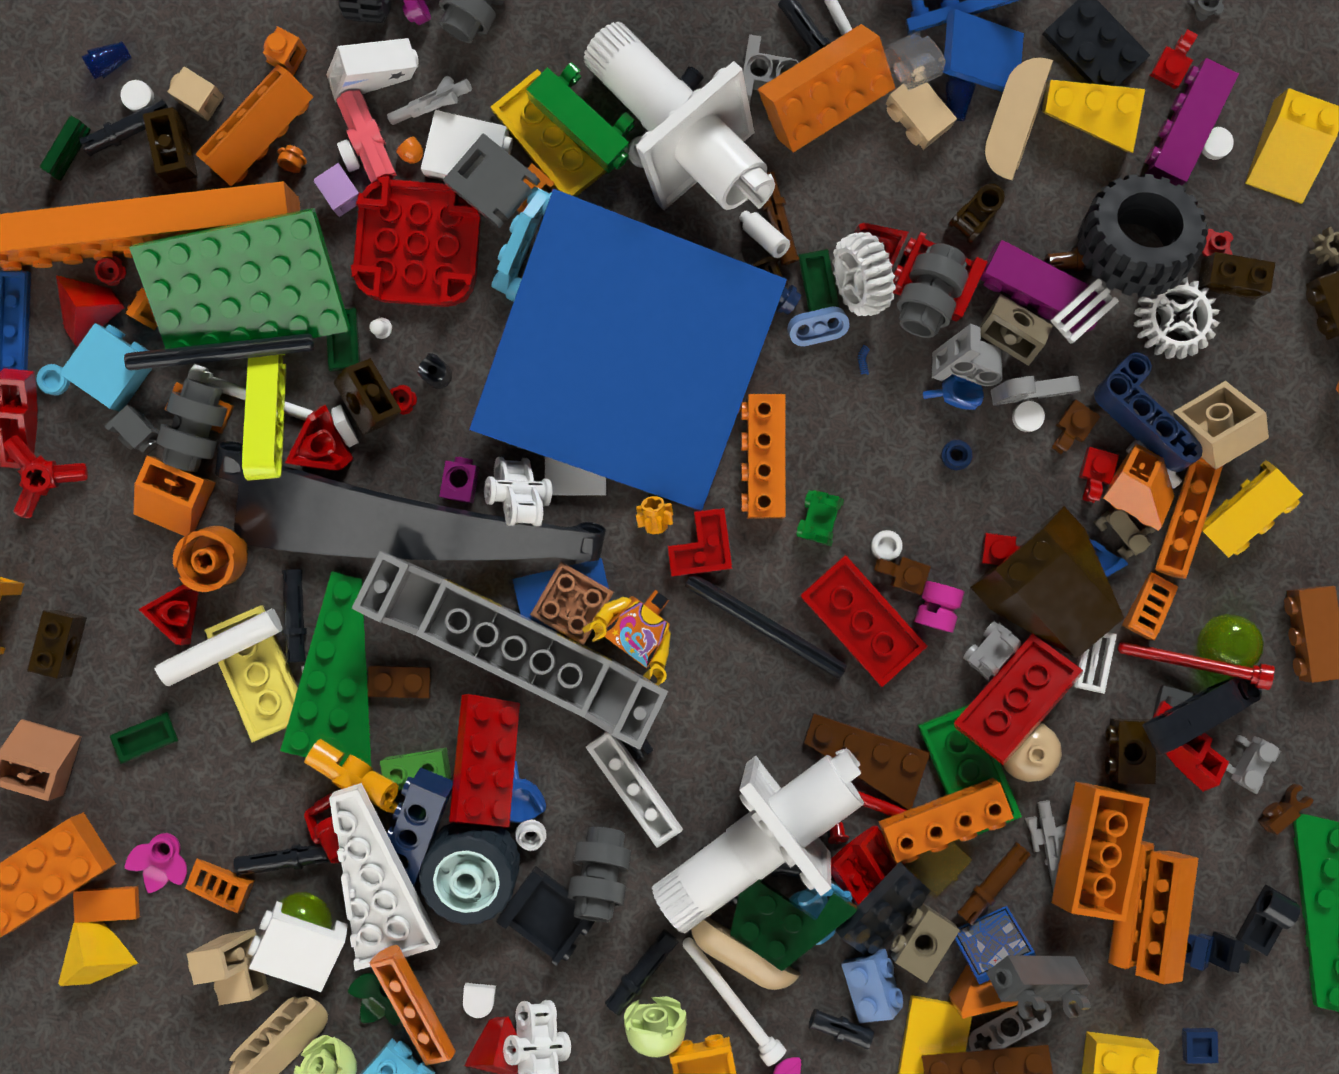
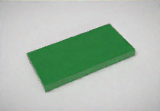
[917,703,1022,835]

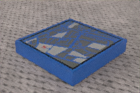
[955,906,1036,985]

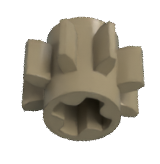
[1309,227,1339,267]

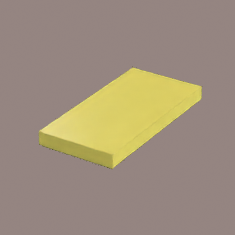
[204,605,298,742]

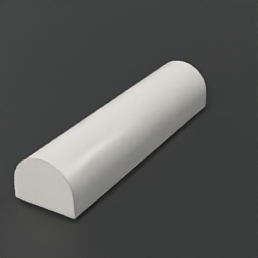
[154,608,282,686]
[586,731,683,848]

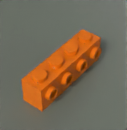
[195,64,313,187]
[741,394,786,519]
[878,778,1014,864]
[1135,851,1199,984]

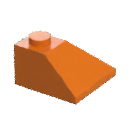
[949,963,1018,1019]

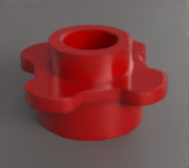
[1202,229,1233,257]

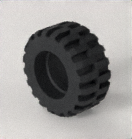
[1077,174,1208,297]

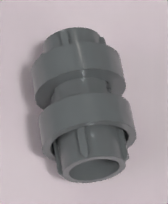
[439,0,505,43]
[897,243,969,338]
[156,378,228,472]
[567,827,631,922]

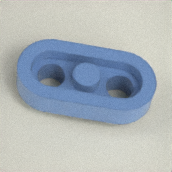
[787,307,849,346]

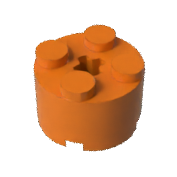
[173,526,247,592]

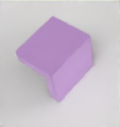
[314,163,359,217]

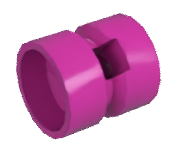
[914,581,965,633]

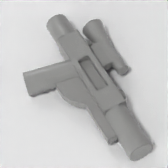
[387,76,472,125]
[1025,800,1067,892]

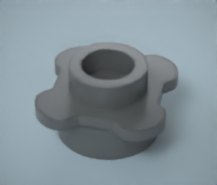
[1188,0,1224,21]

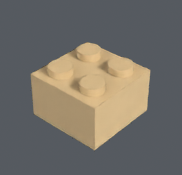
[1173,381,1269,469]

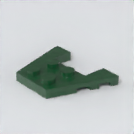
[730,877,859,971]

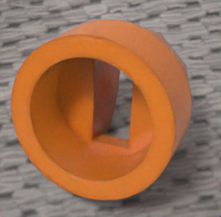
[396,136,423,164]

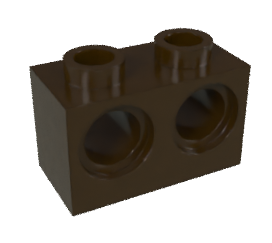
[1198,252,1276,299]

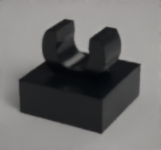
[1209,931,1251,973]

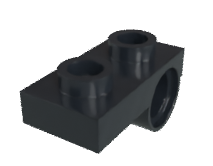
[1236,884,1300,956]

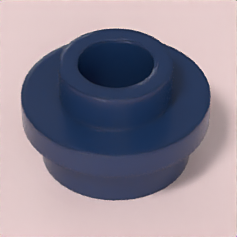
[776,285,801,315]
[941,440,972,471]

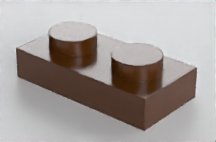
[368,666,431,698]

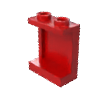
[893,232,988,322]

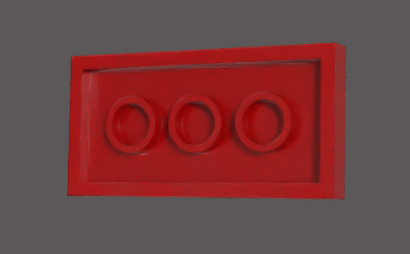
[799,555,928,687]
[954,634,1083,765]
[449,694,520,827]

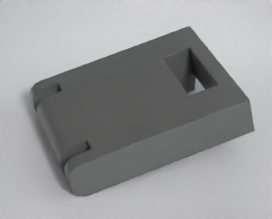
[443,133,540,228]

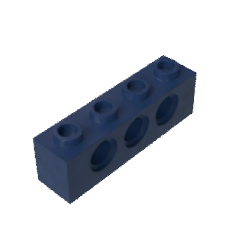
[387,767,453,888]

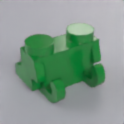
[796,490,844,547]

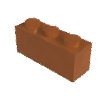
[1284,586,1339,683]

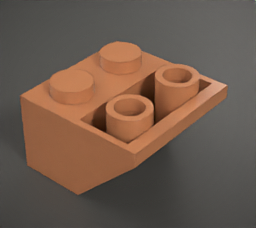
[0,719,82,801]

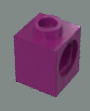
[439,457,480,504]

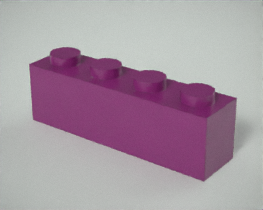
[1145,58,1239,186]
[980,240,1106,333]

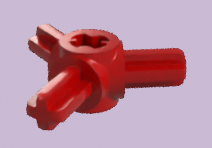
[3,435,88,519]

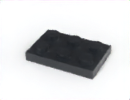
[1042,0,1150,86]
[835,862,931,956]

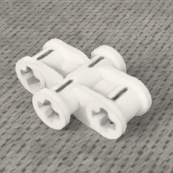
[484,457,552,527]
[503,1000,571,1074]

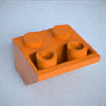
[1103,443,1175,531]
[133,456,216,536]

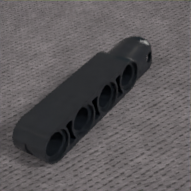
[1142,676,1262,755]

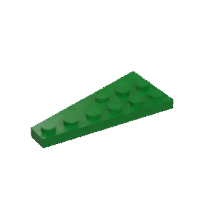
[280,571,371,766]
[1293,813,1339,1012]

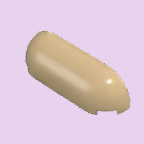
[985,58,1053,181]
[691,917,800,990]
[229,996,328,1074]

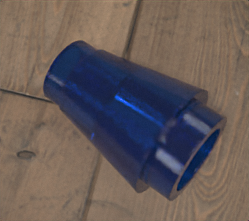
[81,41,132,79]
[946,75,976,121]

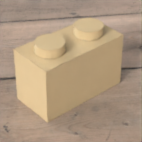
[886,72,957,150]

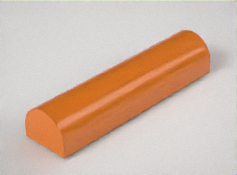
[1154,457,1223,579]
[1108,841,1155,969]
[369,945,456,1066]

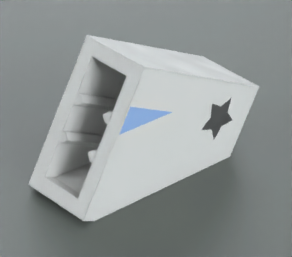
[326,38,419,102]

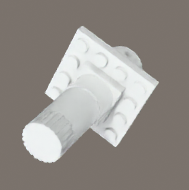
[584,22,775,210]
[652,748,864,933]

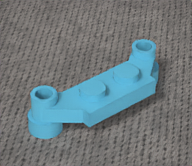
[492,186,552,302]

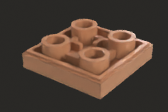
[530,561,614,645]

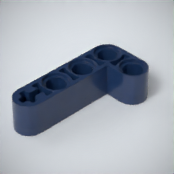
[1094,352,1203,472]

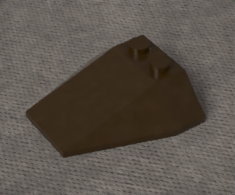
[970,506,1124,658]

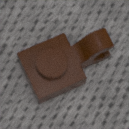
[1051,399,1101,454]
[874,557,931,595]
[1258,784,1314,835]

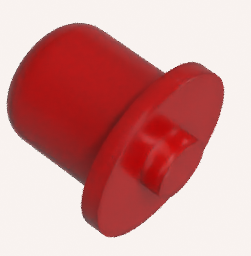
[828,822,849,844]

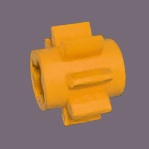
[636,496,673,534]

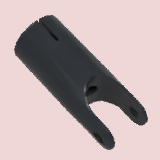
[417,353,452,389]

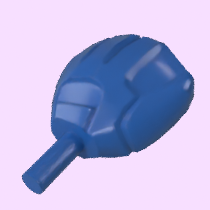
[923,374,984,410]
[510,761,546,823]

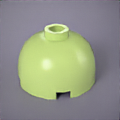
[624,996,687,1057]
[294,1035,357,1074]

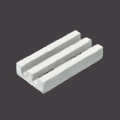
[1050,278,1119,344]
[1072,632,1117,694]

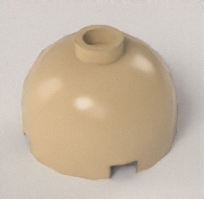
[1003,723,1062,782]

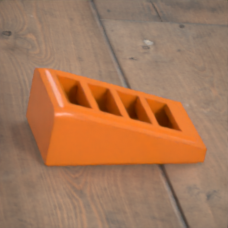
[1122,572,1178,641]
[185,859,255,913]

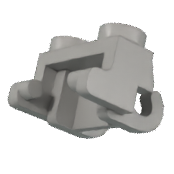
[963,621,1021,682]
[1226,735,1281,794]

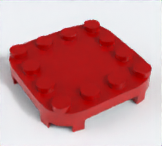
[351,176,481,307]

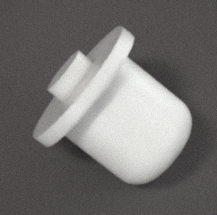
[369,317,392,339]

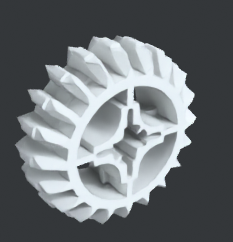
[832,232,896,316]
[1133,277,1220,359]

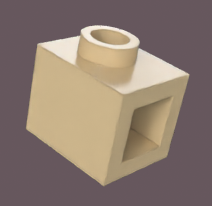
[167,67,224,121]

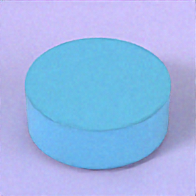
[36,364,70,395]

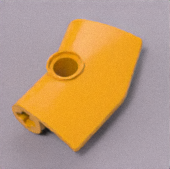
[304,739,399,813]

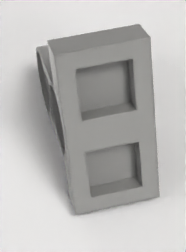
[743,34,799,105]
[932,324,1002,386]

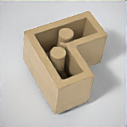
[187,929,268,1005]

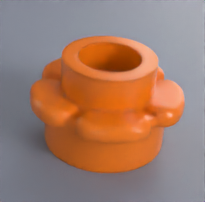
[277,145,307,173]

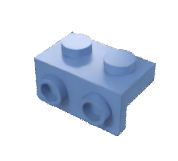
[841,949,903,1023]

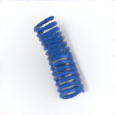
[857,345,870,375]

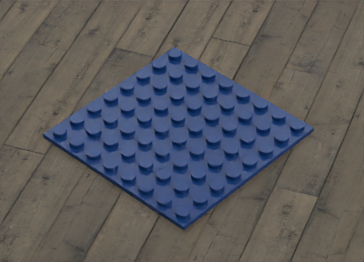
[469,188,787,511]

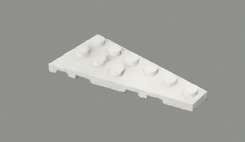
[329,783,440,971]

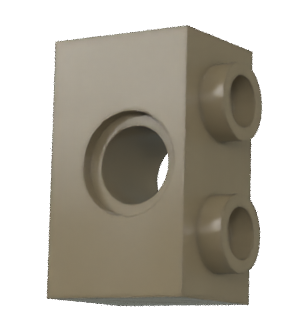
[980,294,1053,366]
[890,903,960,983]

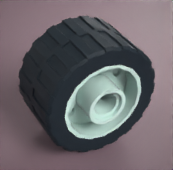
[419,822,520,925]

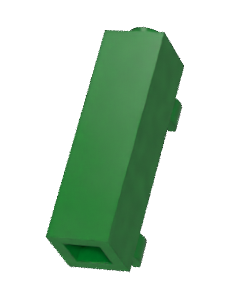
[526,62,635,174]

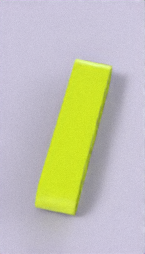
[242,354,286,481]

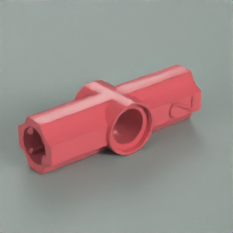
[336,89,397,183]

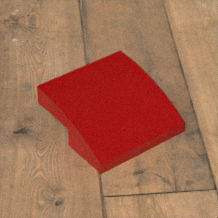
[831,826,899,906]

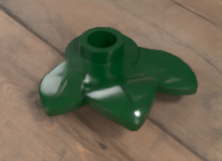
[348,973,401,1026]

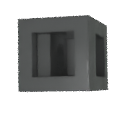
[105,405,159,455]

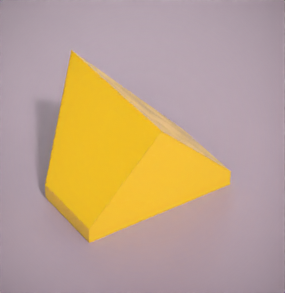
[58,922,138,986]

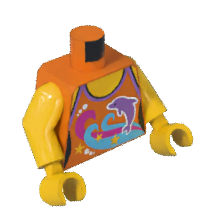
[583,590,671,685]

